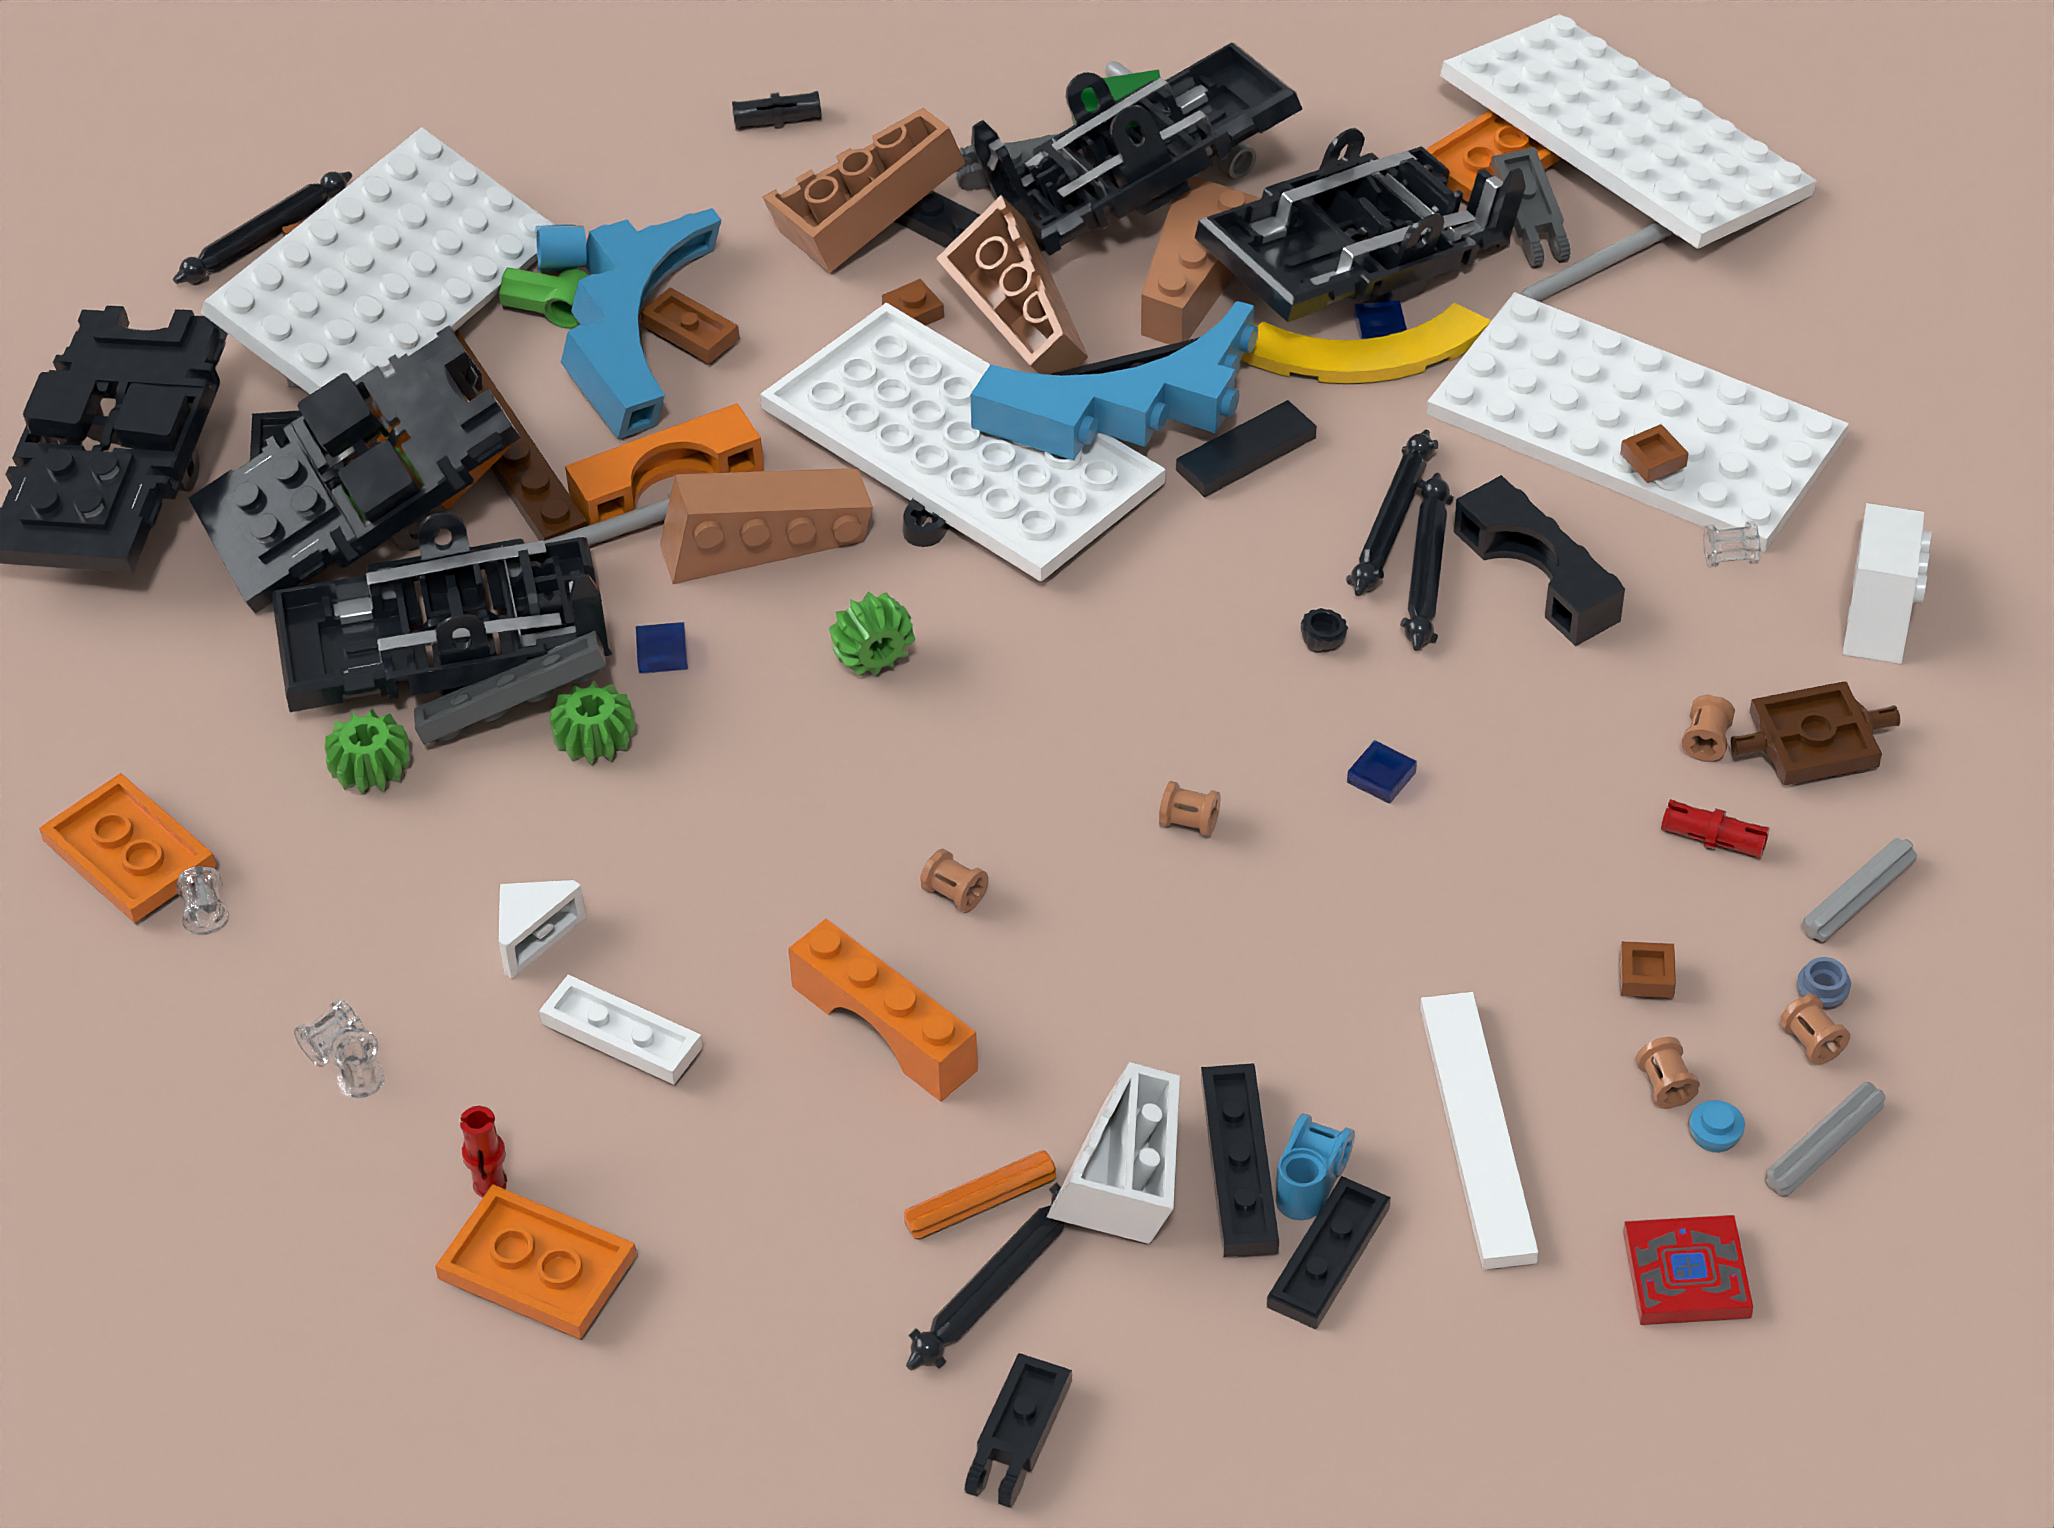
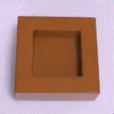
[881,279,944,326]
[1620,424,1689,483]
[1620,941,1676,998]

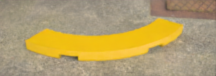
[1241,302,1491,384]

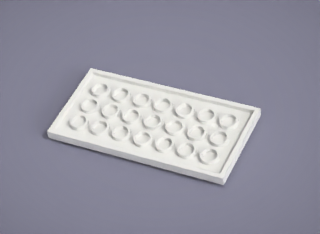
[1440,14,1817,249]
[201,127,554,403]
[1427,292,1849,552]
[760,303,1166,582]

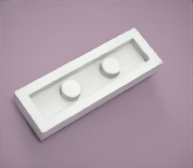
[539,975,703,1085]

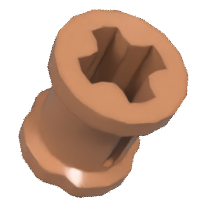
[1681,694,1735,761]
[1159,781,1221,836]
[920,848,989,913]
[1780,994,1850,1065]
[1635,1037,1700,1109]

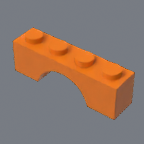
[565,403,764,526]
[788,918,978,1102]

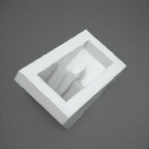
[498,880,586,979]

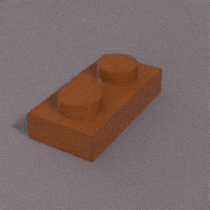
[640,287,740,364]

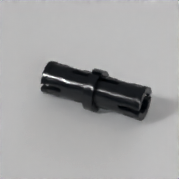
[732,91,822,129]

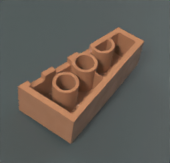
[762,108,965,273]
[1141,176,1261,345]
[936,195,1088,374]
[660,468,873,584]

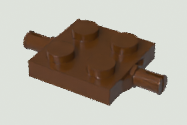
[1731,681,1900,786]

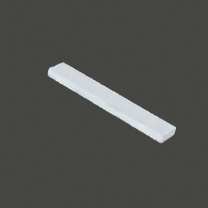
[1420,992,1539,1270]

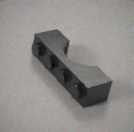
[1454,475,1625,646]

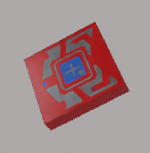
[1623,1215,1754,1325]

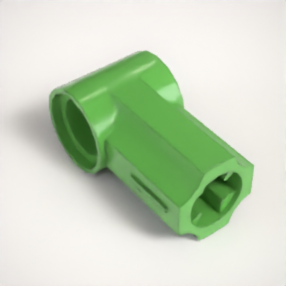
[499,267,589,329]

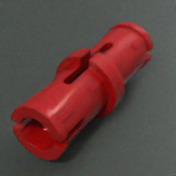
[1661,799,1770,859]
[460,1106,507,1197]

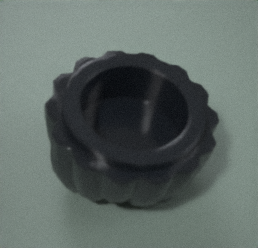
[1300,608,1348,652]

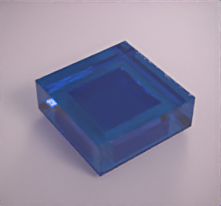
[1354,300,1407,339]
[635,622,688,673]
[1347,740,1417,804]

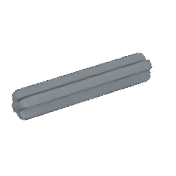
[1802,838,1917,942]
[1765,1082,1886,1196]

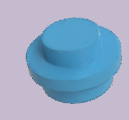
[1689,1100,1745,1152]

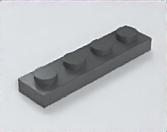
[414,631,606,745]

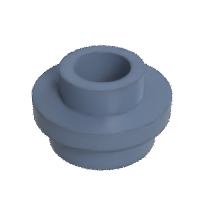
[1797,957,1851,1007]

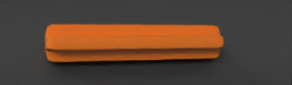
[904,1150,1056,1239]

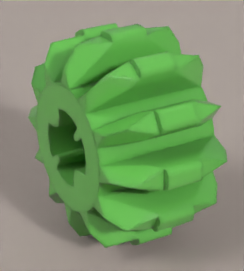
[829,592,916,676]
[549,680,636,766]
[324,709,411,795]

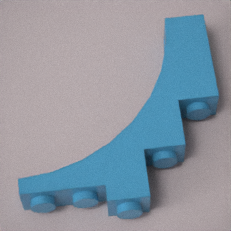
[561,208,722,439]
[970,301,1258,461]

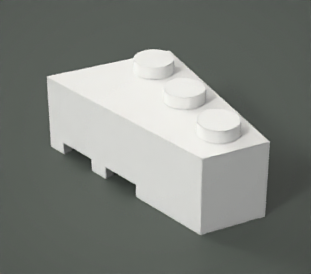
[1842,503,1932,664]
[1047,1062,1180,1244]

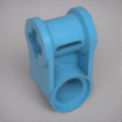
[535,224,587,271]
[1275,1113,1355,1220]

